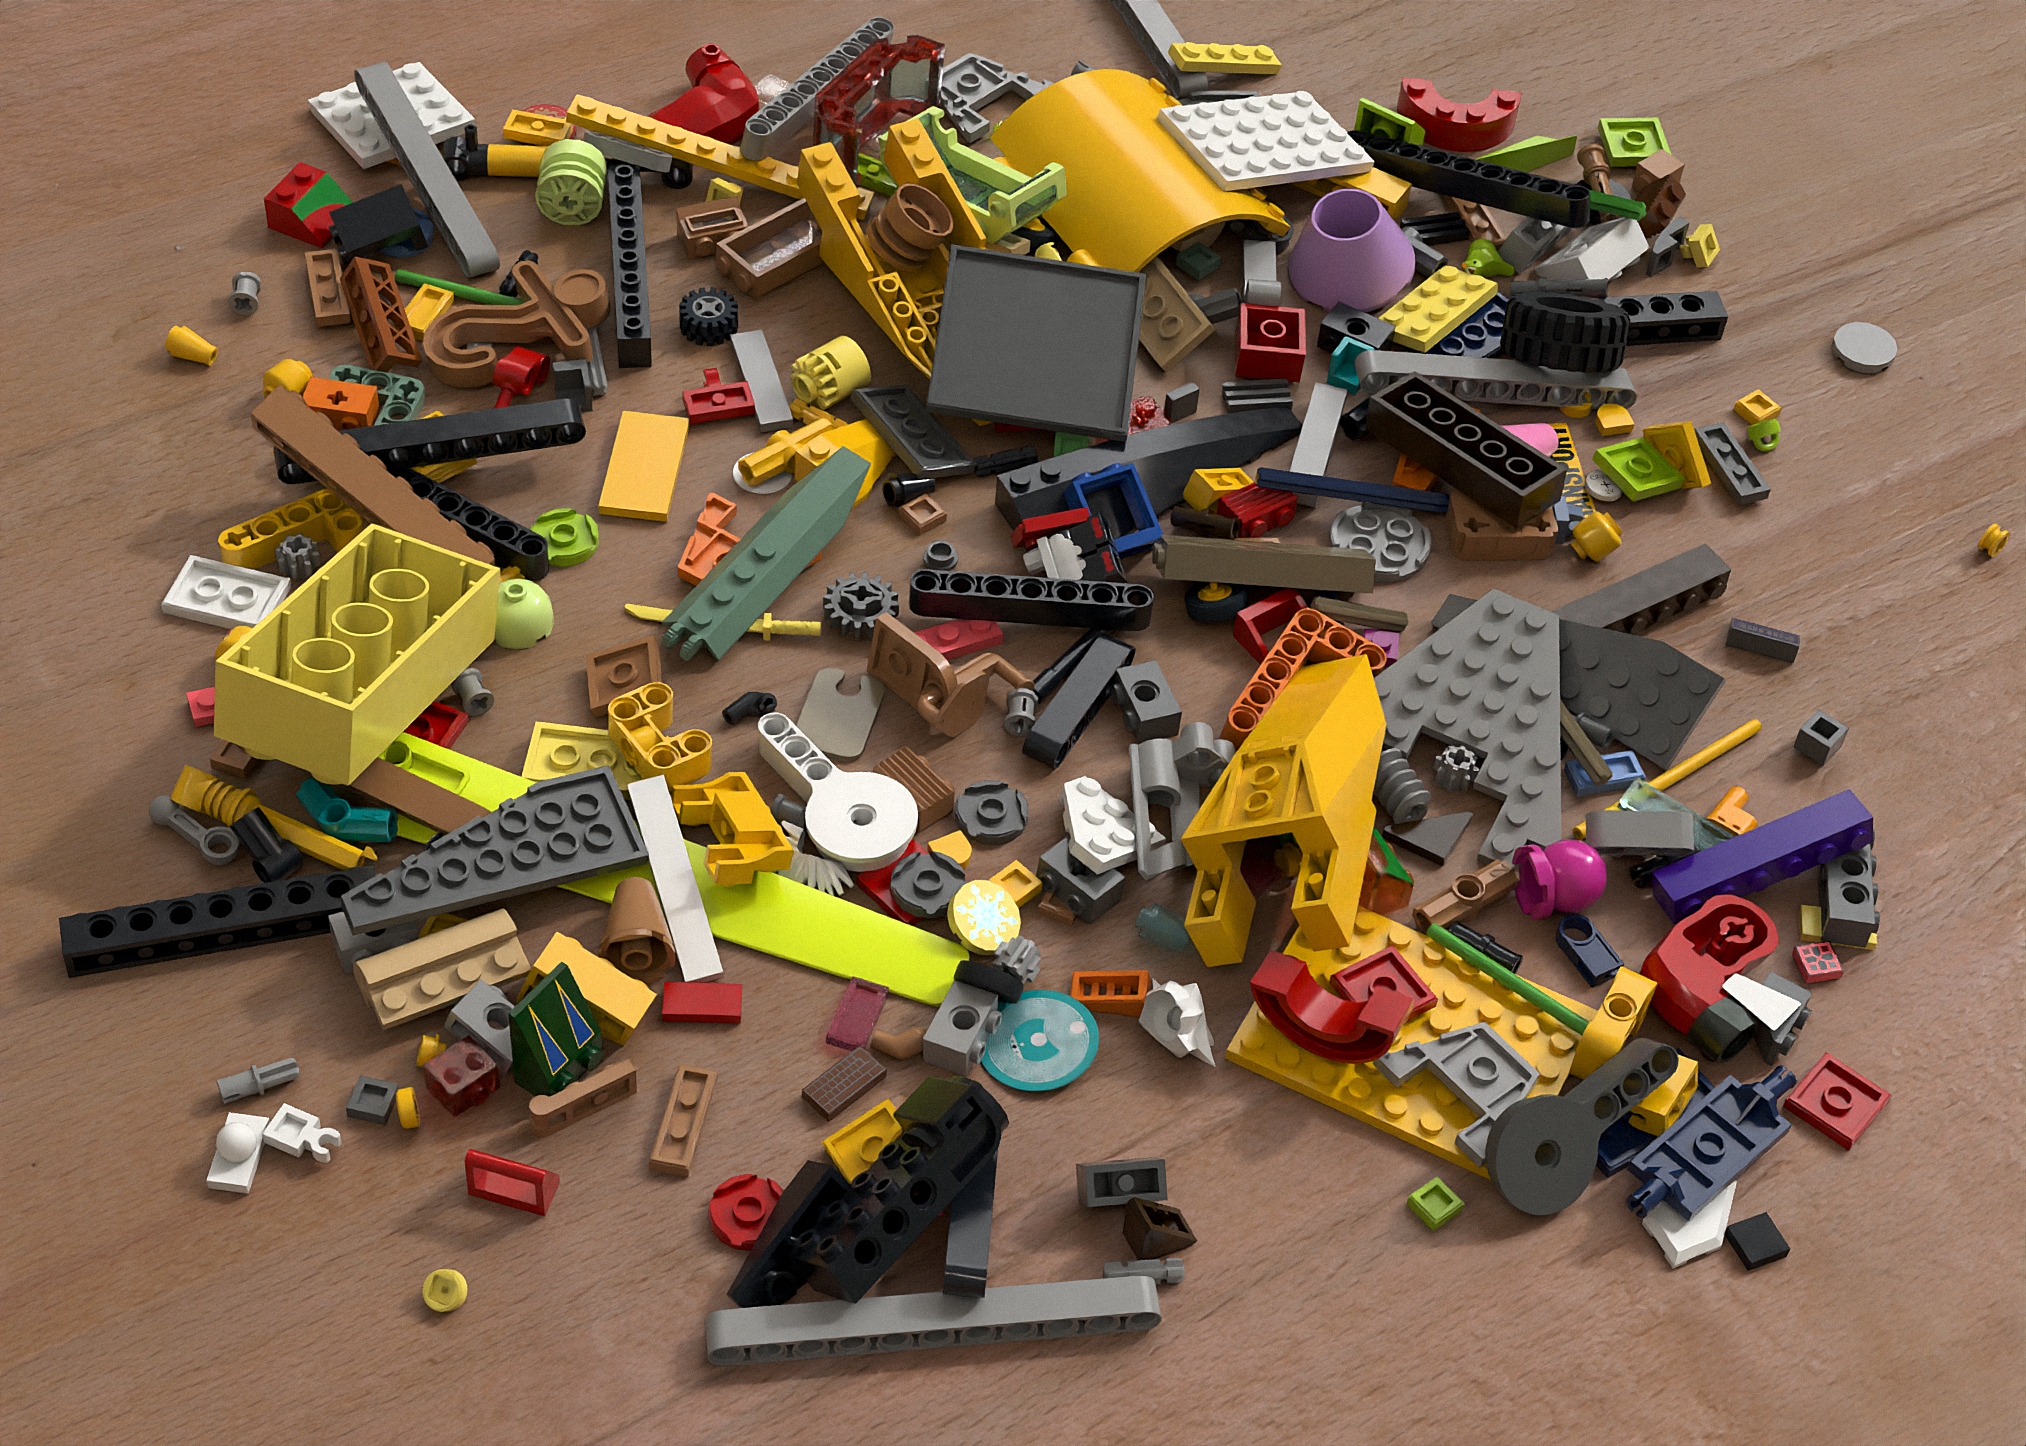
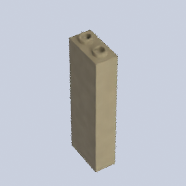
[1152,535,1376,594]

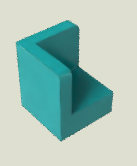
[1326,336,1374,395]

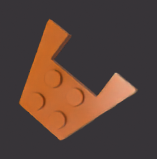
[678,492,822,586]

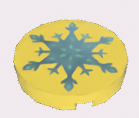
[947,880,1021,955]

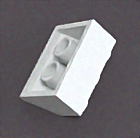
[1535,217,1650,282]

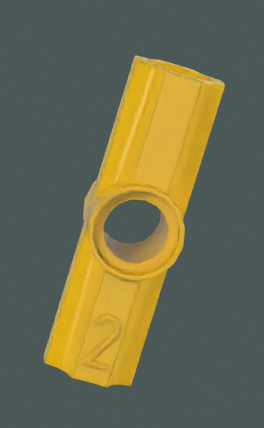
[738,417,833,487]

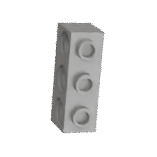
[1498,217,1572,274]

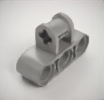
[1585,810,1694,859]

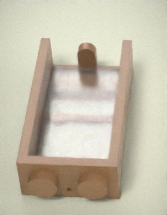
[715,198,824,301]

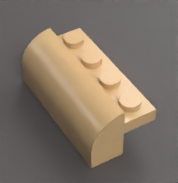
[353,908,531,1030]

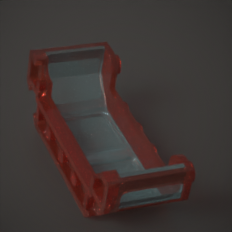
[813,35,945,188]

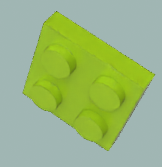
[1598,117,1671,167]
[1592,437,1686,502]

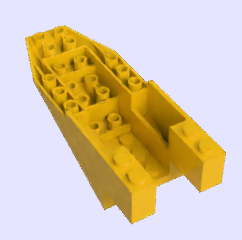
[797,118,992,426]
[1181,654,1387,967]

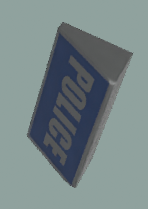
[1725,617,1800,663]

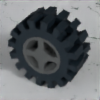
[679,287,738,346]

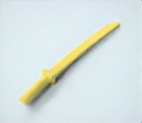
[625,604,821,641]

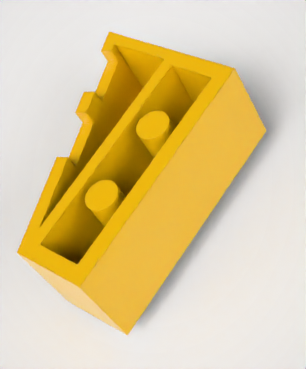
[516,932,657,1046]

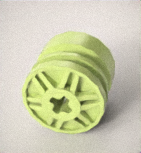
[535,139,607,226]

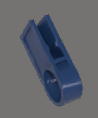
[1556,914,1624,988]

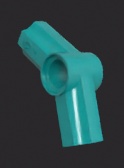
[296,776,398,845]

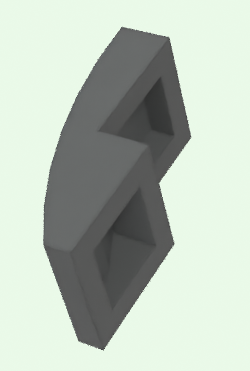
[1646,216,1690,278]

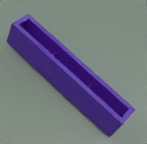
[1652,789,1873,925]

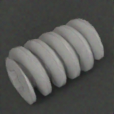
[1373,748,1432,824]

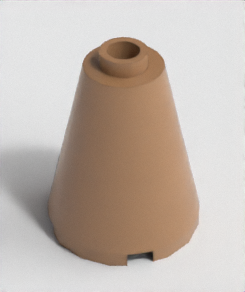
[597,877,676,984]

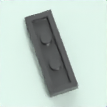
[1695,422,1771,506]

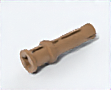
[1577,144,1621,223]

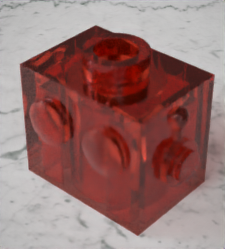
[423,1035,500,1118]

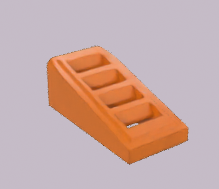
[1070,970,1152,1017]

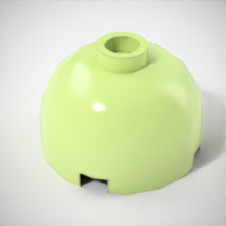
[495,578,554,650]

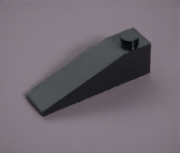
[726,1160,851,1308]

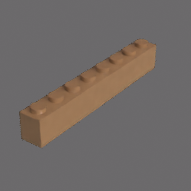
[251,385,495,566]

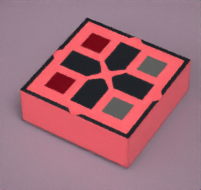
[1792,941,1844,984]

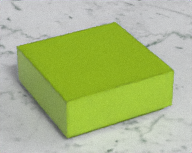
[1406,1176,1465,1231]

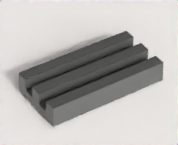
[1222,379,1293,413]

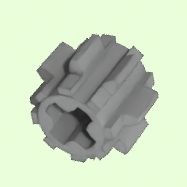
[275,534,321,581]
[1433,745,1480,793]
[992,936,1042,984]

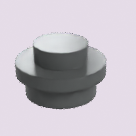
[923,541,958,571]

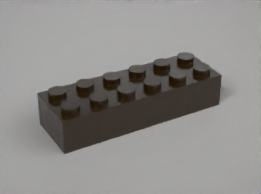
[1365,371,1567,528]

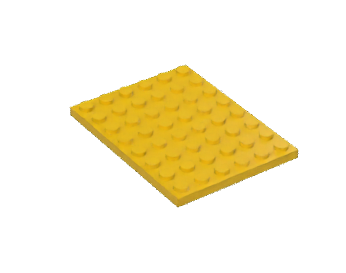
[1225,906,1598,1181]

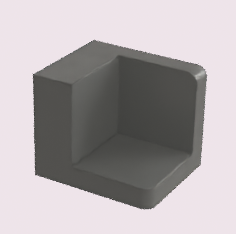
[553,359,593,412]

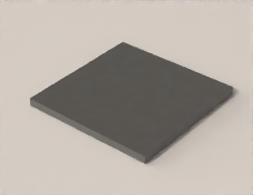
[926,244,1146,442]

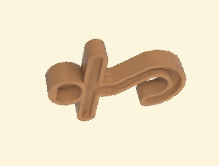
[422,260,611,388]

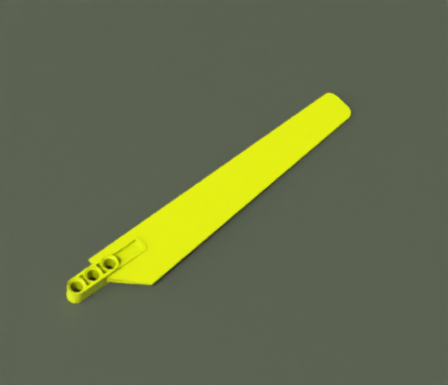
[378,732,969,1007]

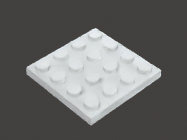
[308,62,476,169]

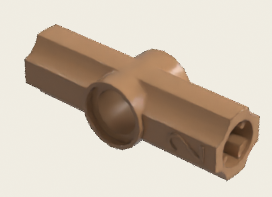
[1412,859,1519,935]

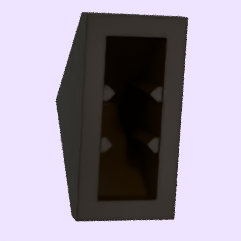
[1122,1197,1197,1260]

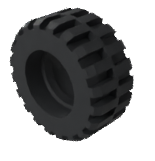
[1500,291,1630,373]

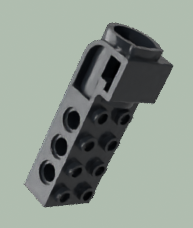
[786,1076,1009,1304]

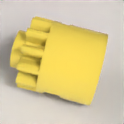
[791,336,871,410]

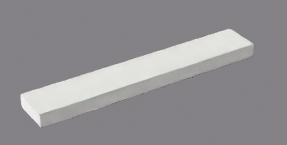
[627,775,724,983]

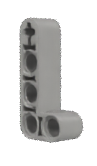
[1241,239,1281,307]

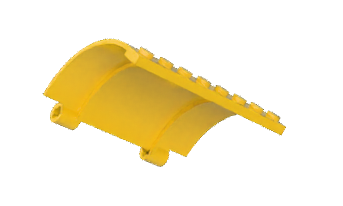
[990,69,1290,273]

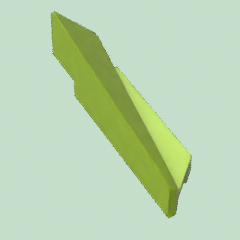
[1476,135,1577,172]

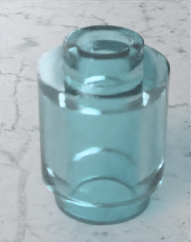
[1135,903,1190,953]

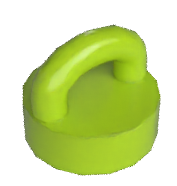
[1746,418,1781,452]

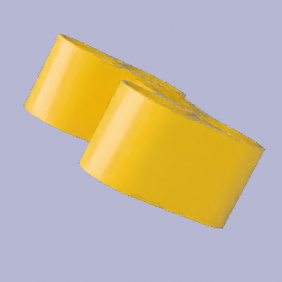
[608,682,712,792]
[1569,966,1657,1080]

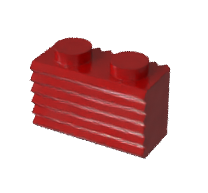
[1216,481,1297,538]

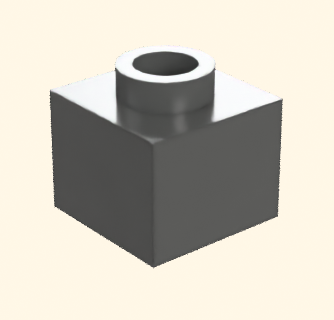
[1793,710,1849,766]

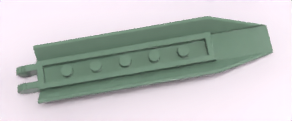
[661,446,871,661]

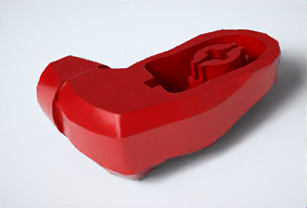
[647,43,759,145]

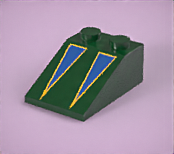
[508,961,603,1097]

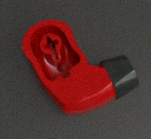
[1639,895,1779,1064]

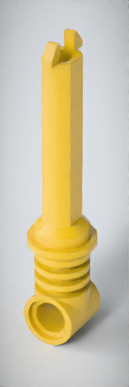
[170,764,377,870]

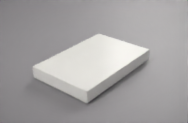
[161,555,291,629]

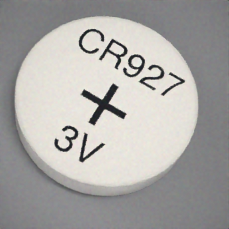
[1585,470,1623,501]

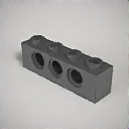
[1818,829,1880,948]

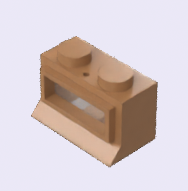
[677,196,749,259]

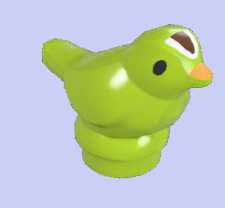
[1461,239,1515,278]

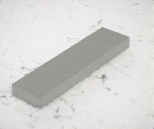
[730,330,793,433]

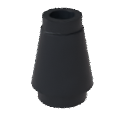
[882,474,936,507]

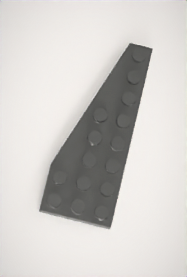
[340,765,649,936]

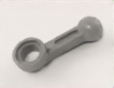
[149,795,239,865]

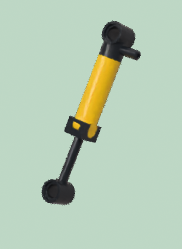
[442,124,694,189]

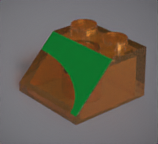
[1358,828,1414,916]

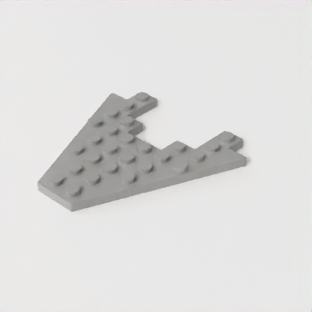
[1374,589,1561,868]

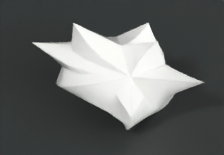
[1139,979,1216,1067]

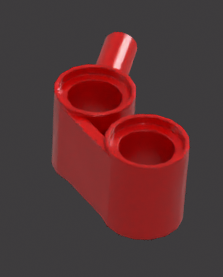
[493,346,550,409]

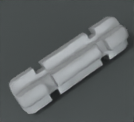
[1103,1258,1184,1284]

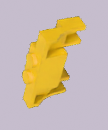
[671,772,794,887]

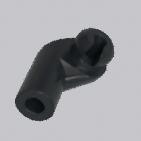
[722,692,777,725]

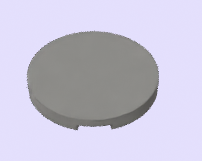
[1329,502,1432,582]

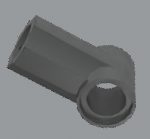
[1401,226,1449,278]
[1189,288,1242,324]

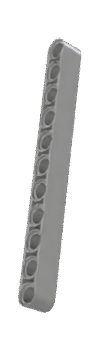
[704,1276,1162,1366]

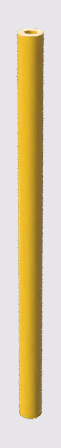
[1573,719,1762,840]

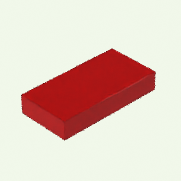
[662,982,742,1024]

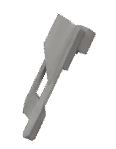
[1129,722,1236,881]

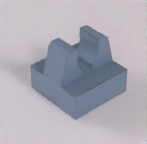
[1552,496,1584,544]

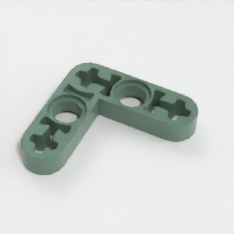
[329,365,425,426]

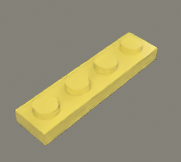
[1168,42,1282,74]

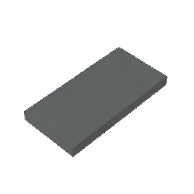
[850,384,976,479]

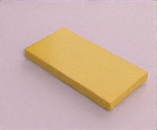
[598,411,690,522]

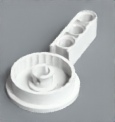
[758,713,918,872]

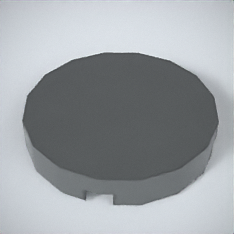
[955,780,1028,845]
[890,851,966,918]

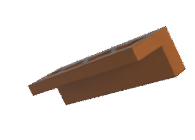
[340,257,422,373]

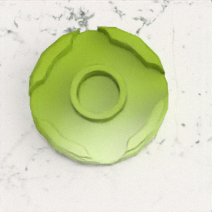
[530,508,599,567]

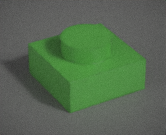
[1053,432,1089,458]

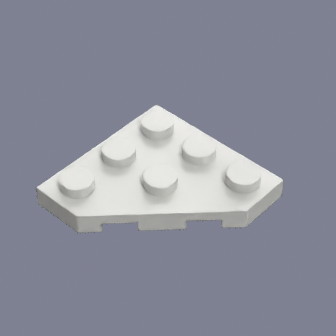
[1059,776,1166,874]

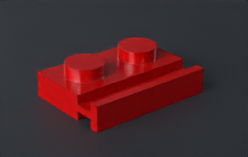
[1010,507,1090,550]

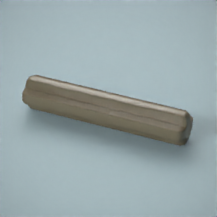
[1310,597,1409,632]
[1560,700,1613,786]

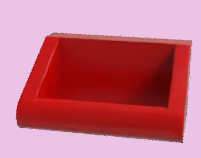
[1233,587,1307,665]
[465,1149,560,1216]

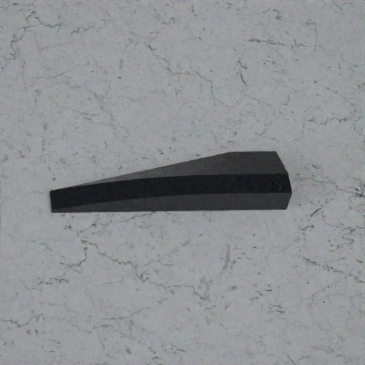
[995,406,1303,572]

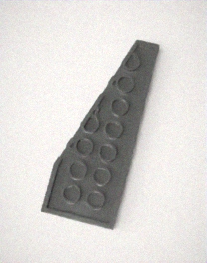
[1431,594,1726,771]

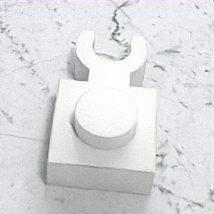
[262,1103,341,1163]

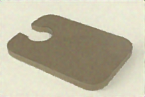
[796,668,885,762]

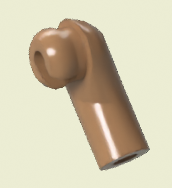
[870,1027,927,1060]

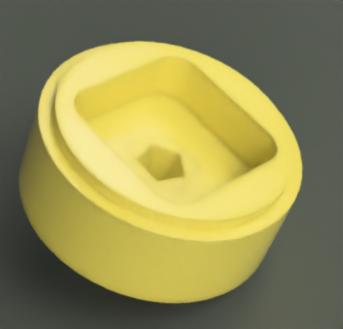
[422,1269,467,1312]

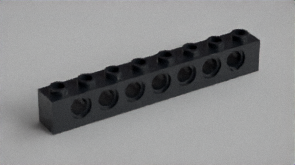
[608,165,652,368]
[59,865,376,978]

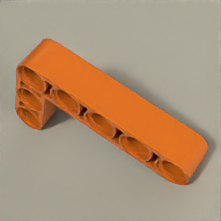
[1221,608,1387,751]

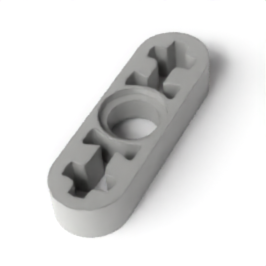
[583,131,673,172]

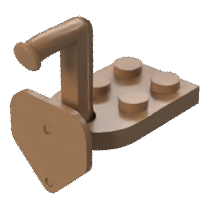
[867,612,1035,738]

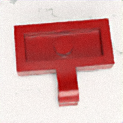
[682,368,755,424]

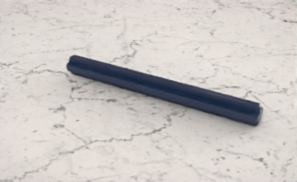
[1255,467,1450,514]

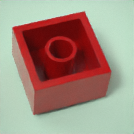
[1235,303,1306,383]

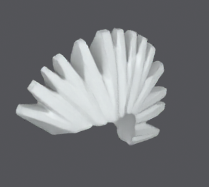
[772,821,854,896]

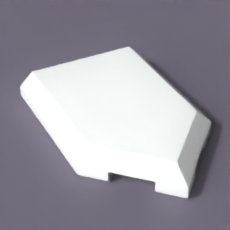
[1642,1180,1737,1269]

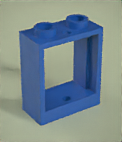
[1063,463,1164,559]

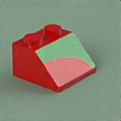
[264,162,353,249]

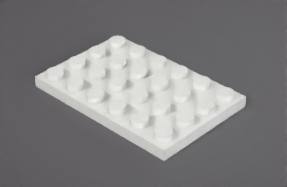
[1157,91,1375,192]

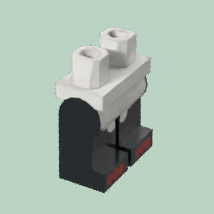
[1023,512,1127,583]

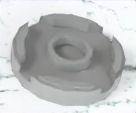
[1831,322,1898,374]

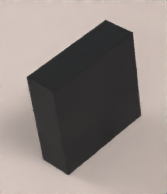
[1724,1212,1790,1271]

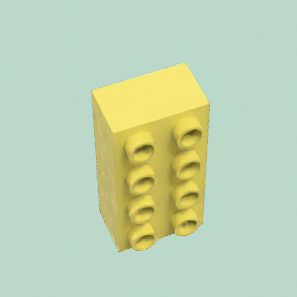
[214,523,500,786]

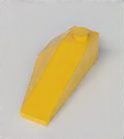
[795,418,897,509]

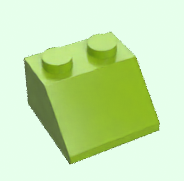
[1354,97,1426,146]

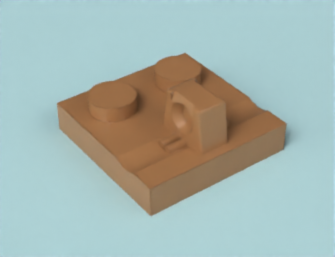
[586,635,662,718]

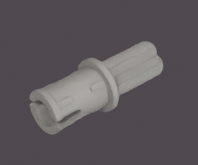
[216,1058,300,1105]

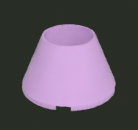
[1288,189,1415,313]

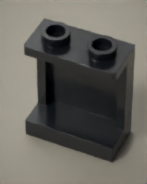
[328,184,428,265]

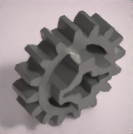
[823,572,899,639]

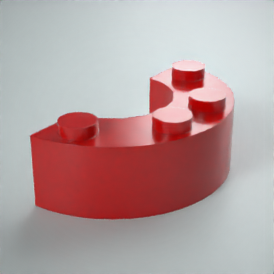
[1397,77,1522,152]
[1250,950,1414,1064]

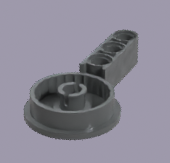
[1485,1038,1679,1215]

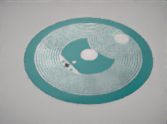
[981,990,1099,1091]

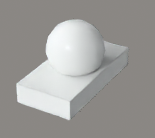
[206,1112,270,1194]

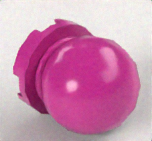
[1512,839,1606,921]

